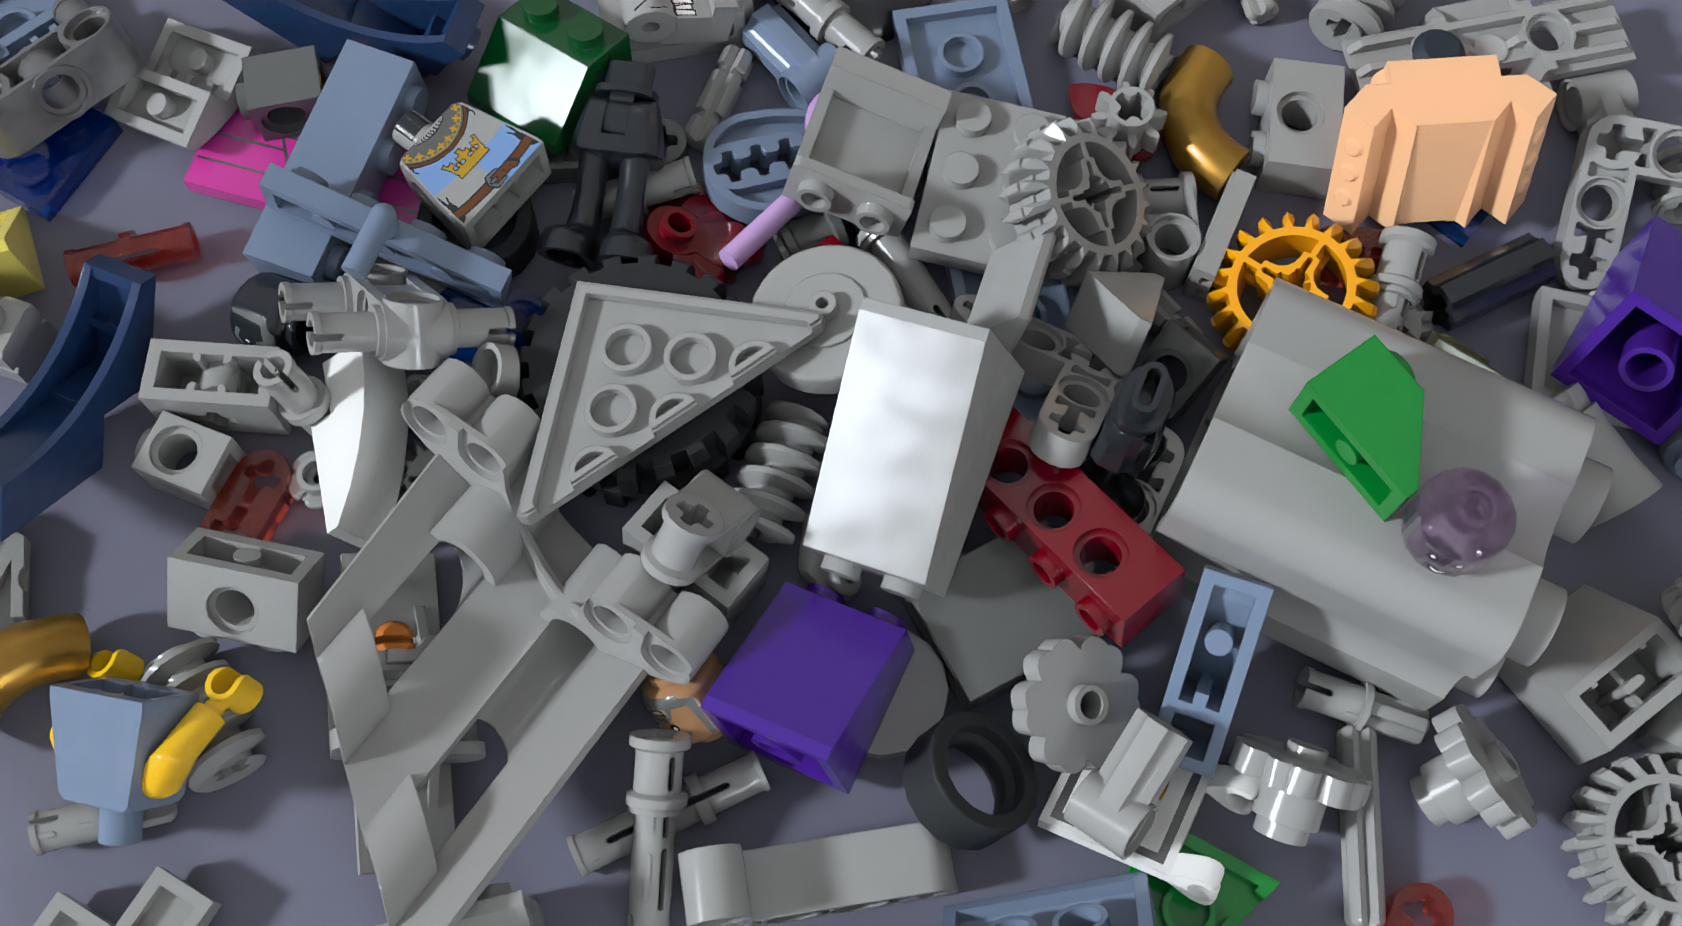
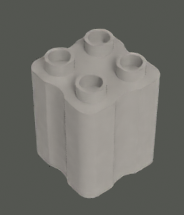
[1149,277,1613,711]

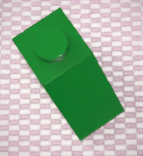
[1288,335,1424,521]

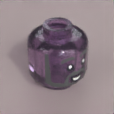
[1401,467,1517,577]

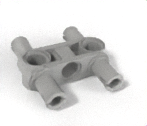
[278,263,516,370]

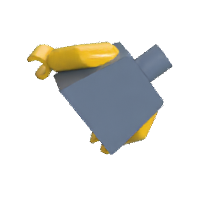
[49,649,263,846]

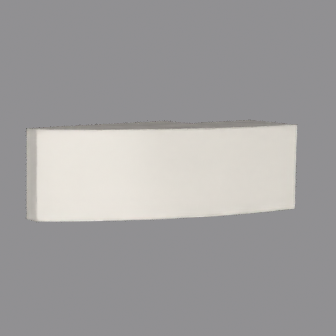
[311,352,408,548]

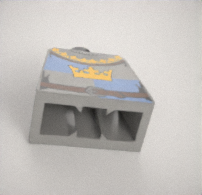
[393,102,552,251]

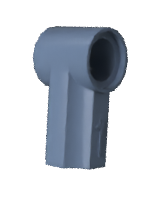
[741,3,837,110]

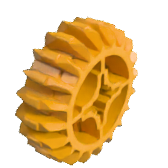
[1206,212,1380,352]

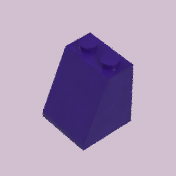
[1550,215,1682,445]
[700,582,915,795]

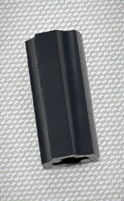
[1422,233,1558,331]

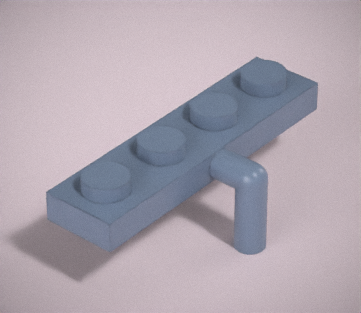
[259,162,512,308]

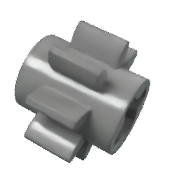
[1090,81,1167,161]

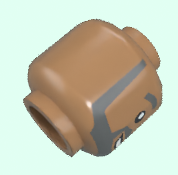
[640,651,725,744]

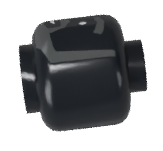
[229,272,314,360]

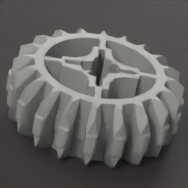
[998,117,1154,287]
[1560,754,1682,926]

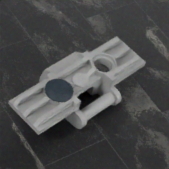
[1341,0,1637,113]

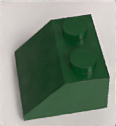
[467,0,632,155]

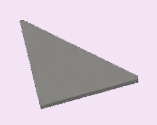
[516,281,826,525]

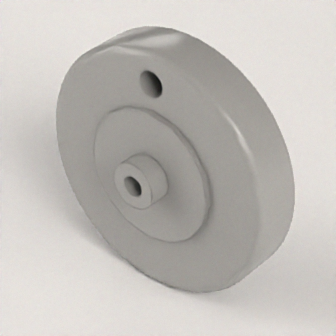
[752,245,906,394]

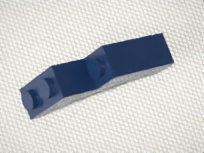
[223,0,485,78]
[0,253,156,542]

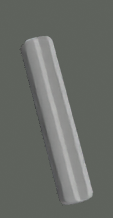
[1336,725,1386,926]

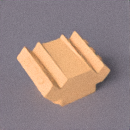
[1323,54,1557,234]

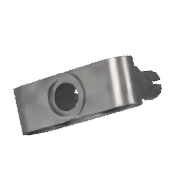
[0,0,145,159]

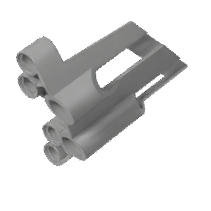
[306,358,729,926]

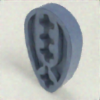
[701,108,811,224]

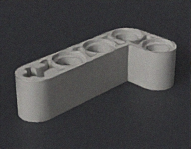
[678,822,958,926]

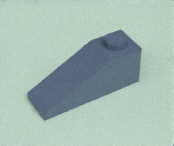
[1158,564,1275,779]

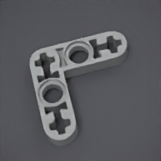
[1553,115,1682,291]
[948,294,1122,468]

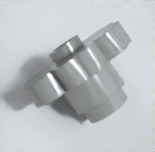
[1010,635,1140,774]
[1410,703,1538,840]
[1228,733,1373,847]

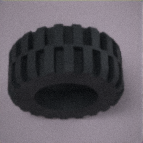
[517,254,764,508]

